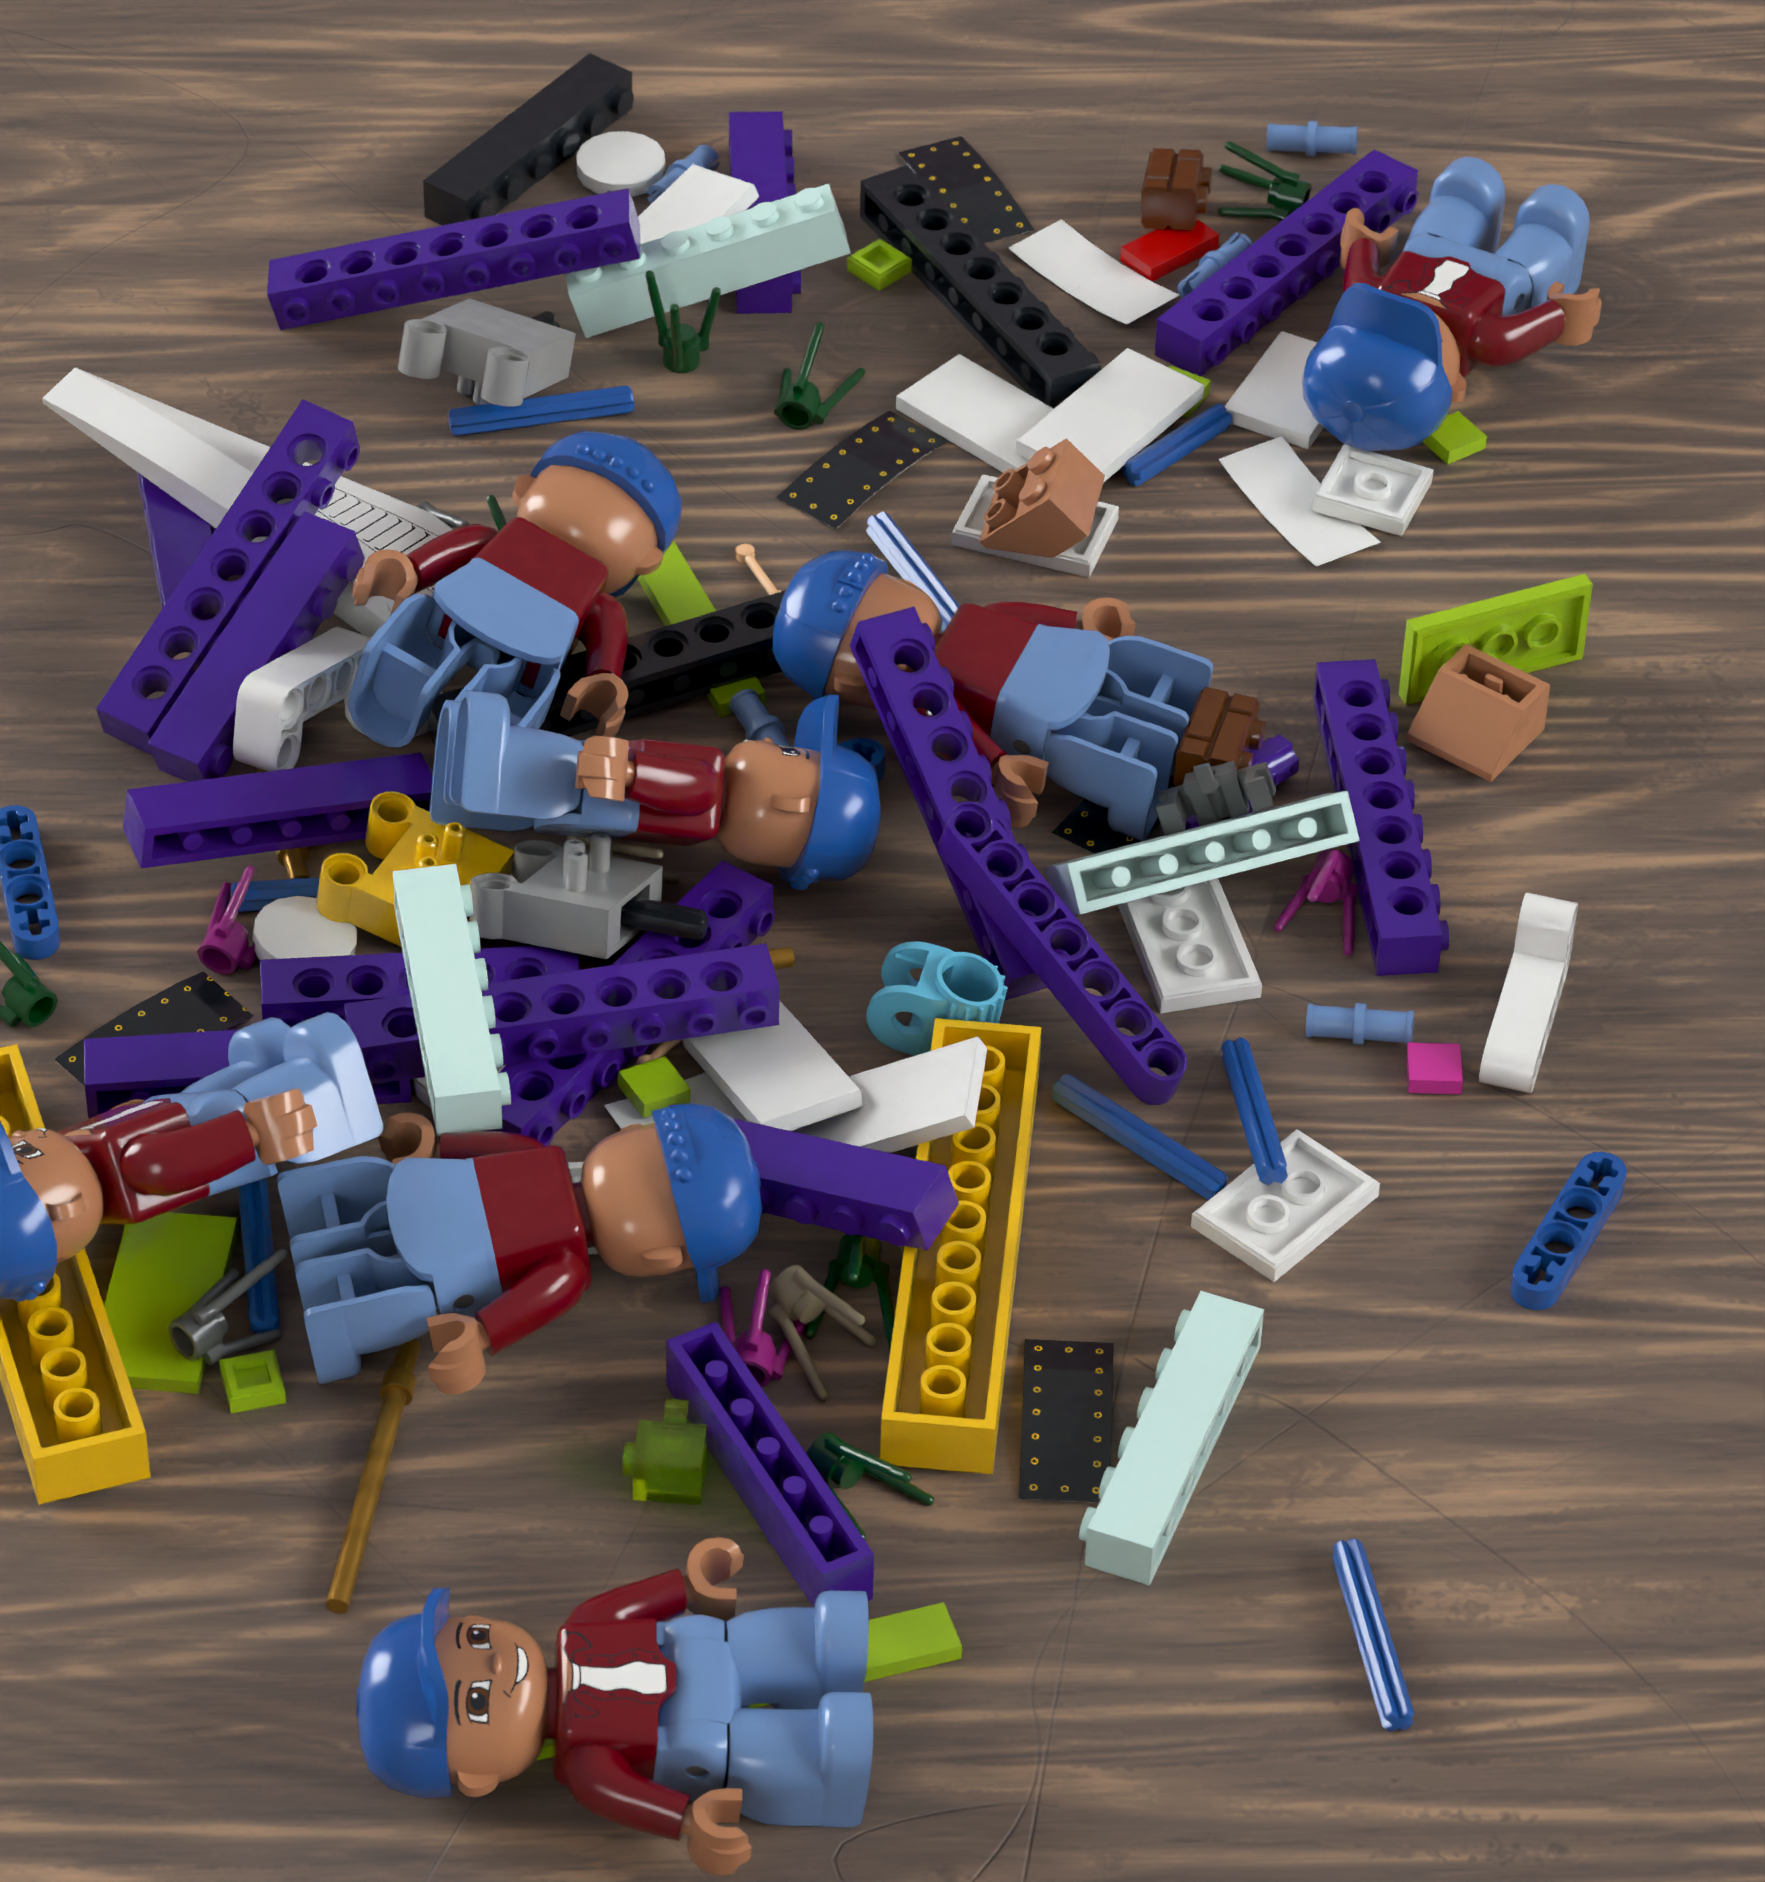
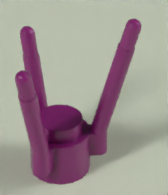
[1273,849,1358,956]
[197,866,257,975]
[720,1269,807,1388]

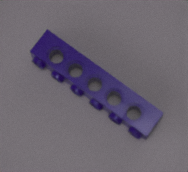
[260,946,579,1026]

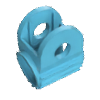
[866,941,1008,1056]

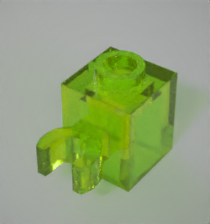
[623,1398,707,1506]

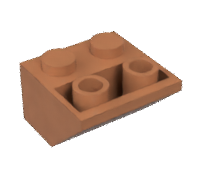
[979,438,1105,558]
[1406,644,1550,782]

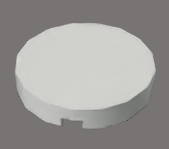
[576,131,665,197]
[252,896,357,960]

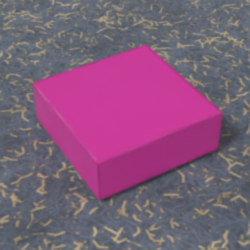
[1406,1042,1463,1095]

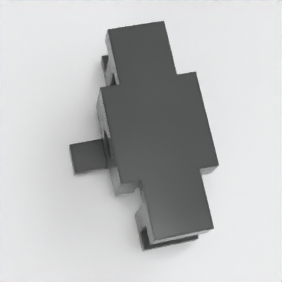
[1156,761,1276,835]

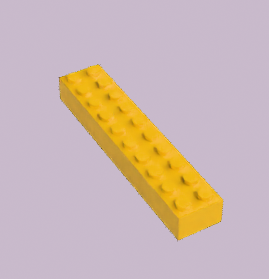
[880,1018,1042,1474]
[0,1044,151,1505]

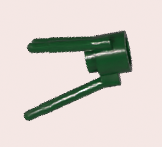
[1218,141,1312,221]
[645,270,721,373]
[774,322,866,430]
[0,941,58,1027]
[804,1234,895,1352]
[806,1432,934,1540]

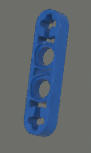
[0,805,60,960]
[1510,1152,1627,1310]

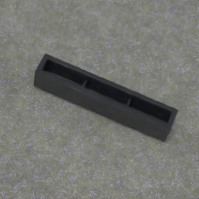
[423,53,634,226]

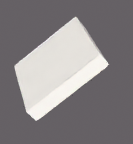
[1311,444,1434,536]

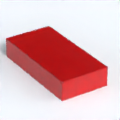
[1120,219,1219,282]

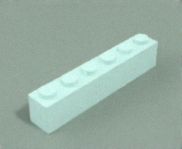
[565,184,851,338]
[1046,791,1360,915]
[392,864,511,1136]
[1079,1291,1264,1586]

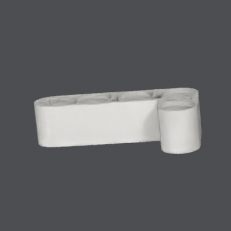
[233,627,371,771]
[1479,892,1578,1093]

